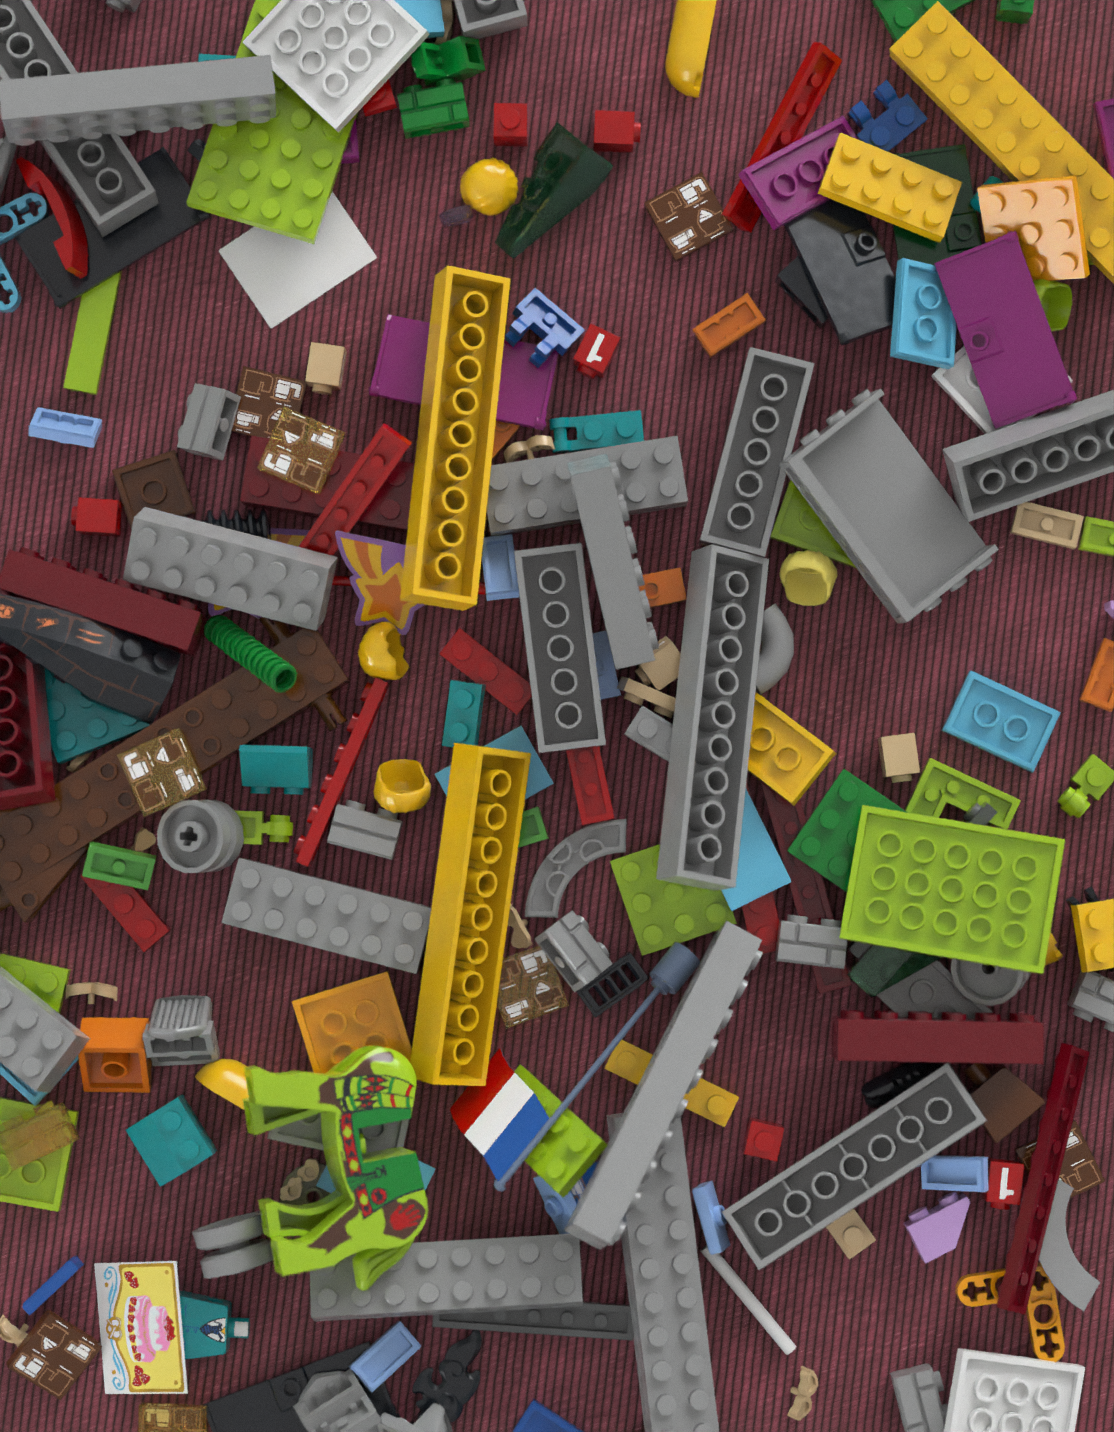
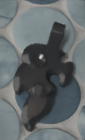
[410,1330,482,1425]

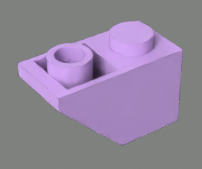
[904,1191,970,1263]

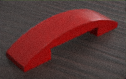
[16,157,88,279]

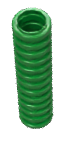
[204,614,297,693]

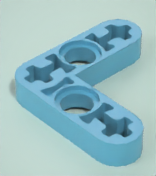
[0,193,50,313]

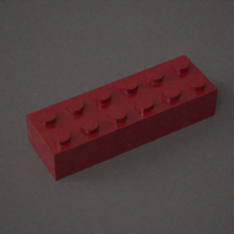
[240,435,415,533]
[0,547,208,658]
[0,599,55,811]
[832,1010,1044,1064]

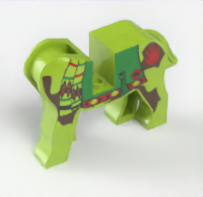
[243,1045,428,1291]

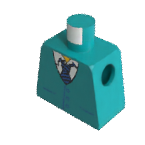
[179,1291,250,1359]

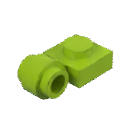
[1057,754,1114,818]
[234,810,293,845]

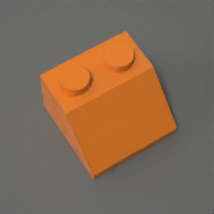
[78,1017,152,1093]

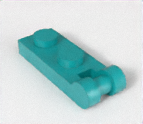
[549,410,644,453]

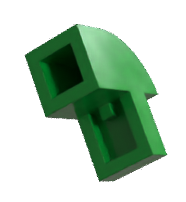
[411,36,486,86]

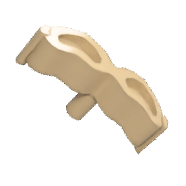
[433,0,454,45]
[503,435,555,463]
[65,982,118,1004]
[280,1158,320,1201]
[0,1315,29,1347]
[787,1366,818,1421]

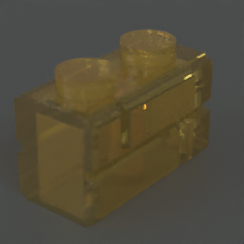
[0,1100,79,1170]

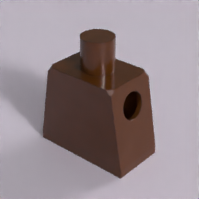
[963,1063,1046,1143]

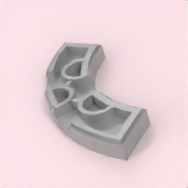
[525,819,626,918]
[1039,1179,1100,1311]

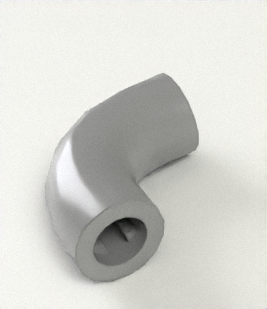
[756,603,794,695]

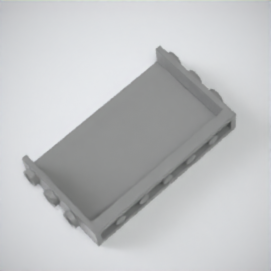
[780,389,999,623]

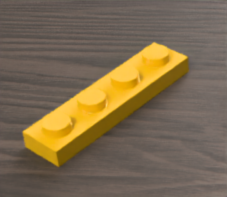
[604,1039,739,1127]

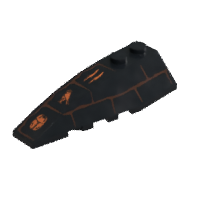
[0,594,181,725]

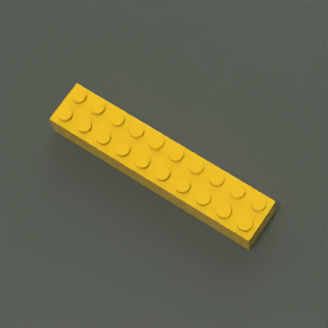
[889,1,1114,284]
[400,265,510,611]
[410,743,531,1086]

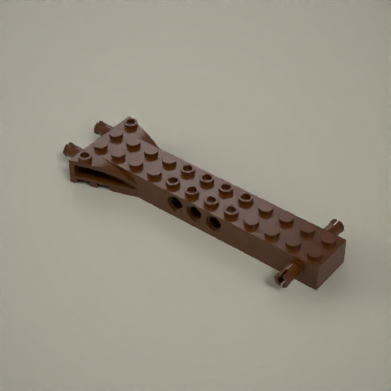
[0,617,351,923]

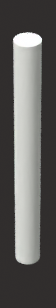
[701,1245,797,1355]

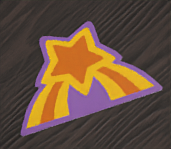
[335,530,425,635]

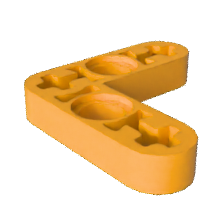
[955,1264,1065,1362]

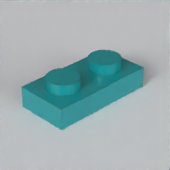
[442,680,486,748]

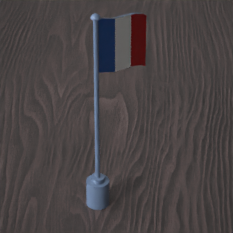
[450,942,700,1191]

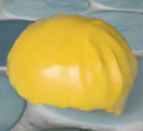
[460,157,518,216]
[357,621,409,680]
[373,759,431,814]

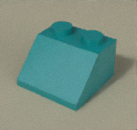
[239,745,313,795]
[125,1094,218,1187]

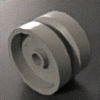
[157,800,244,873]
[951,959,1031,1006]
[192,1211,273,1278]

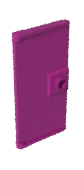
[934,231,1077,429]
[368,314,558,431]

